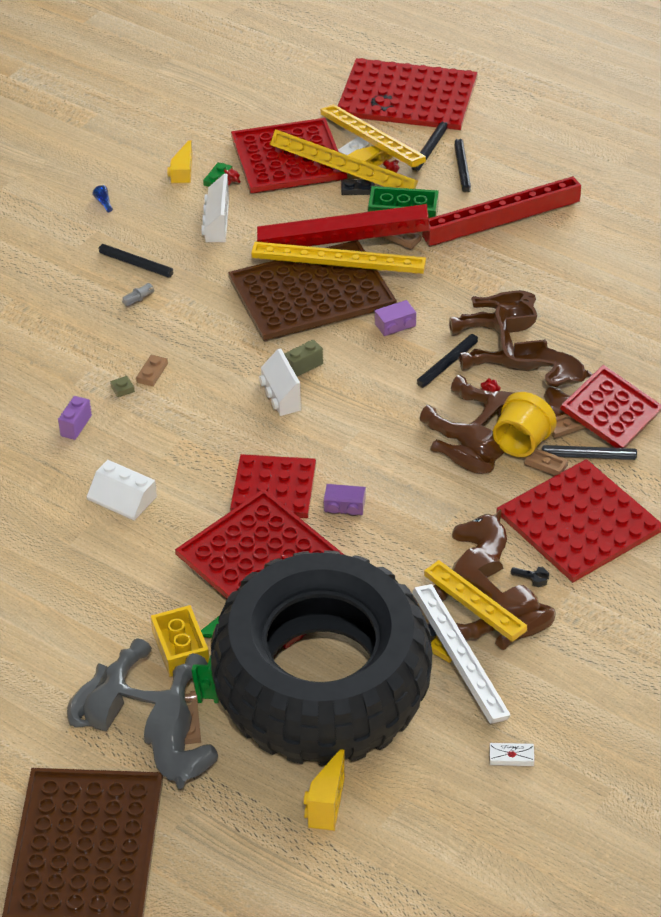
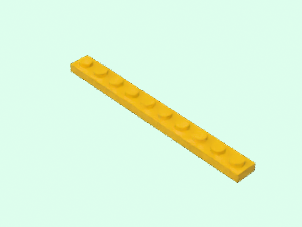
[320,104,426,167]
[270,129,418,189]
[251,242,426,274]

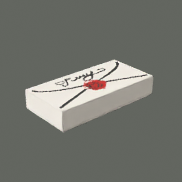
[490,743,534,766]

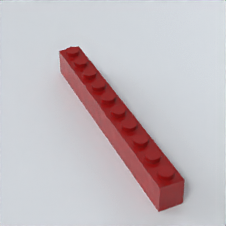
[422,176,581,246]
[257,204,430,247]

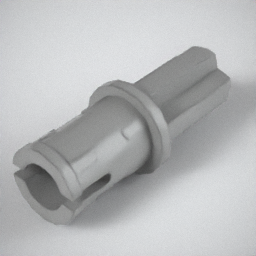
[122,283,154,306]

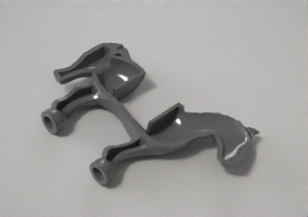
[67,638,218,789]

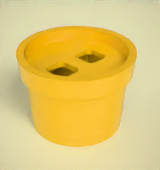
[493,392,557,457]

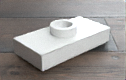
[338,136,371,155]

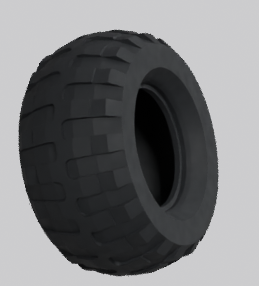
[211,551,432,765]

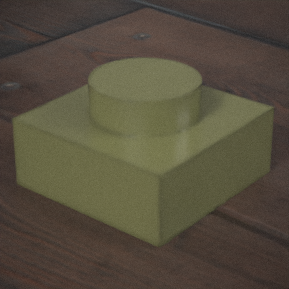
[110,376,135,397]

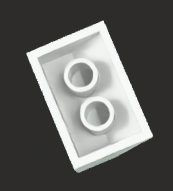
[259,348,301,416]
[87,460,157,521]

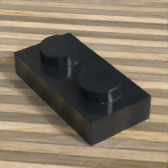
[341,179,375,195]

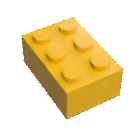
[151,605,209,677]

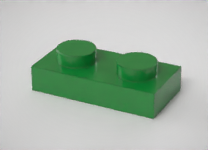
[203,162,233,187]

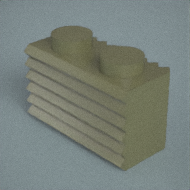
[284,340,324,377]

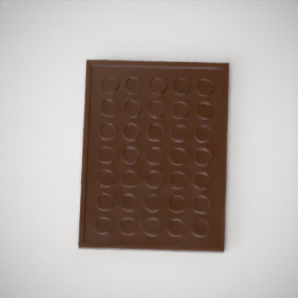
[228,240,397,341]
[2,768,163,917]

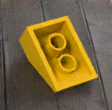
[304,749,345,831]

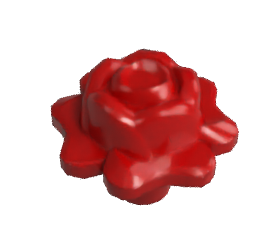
[383,159,400,173]
[224,168,241,186]
[481,378,501,392]

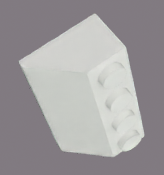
[202,174,229,242]

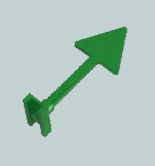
[191,615,220,703]

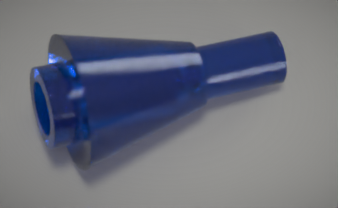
[92,185,113,212]

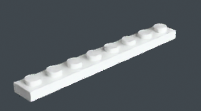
[412,584,510,724]

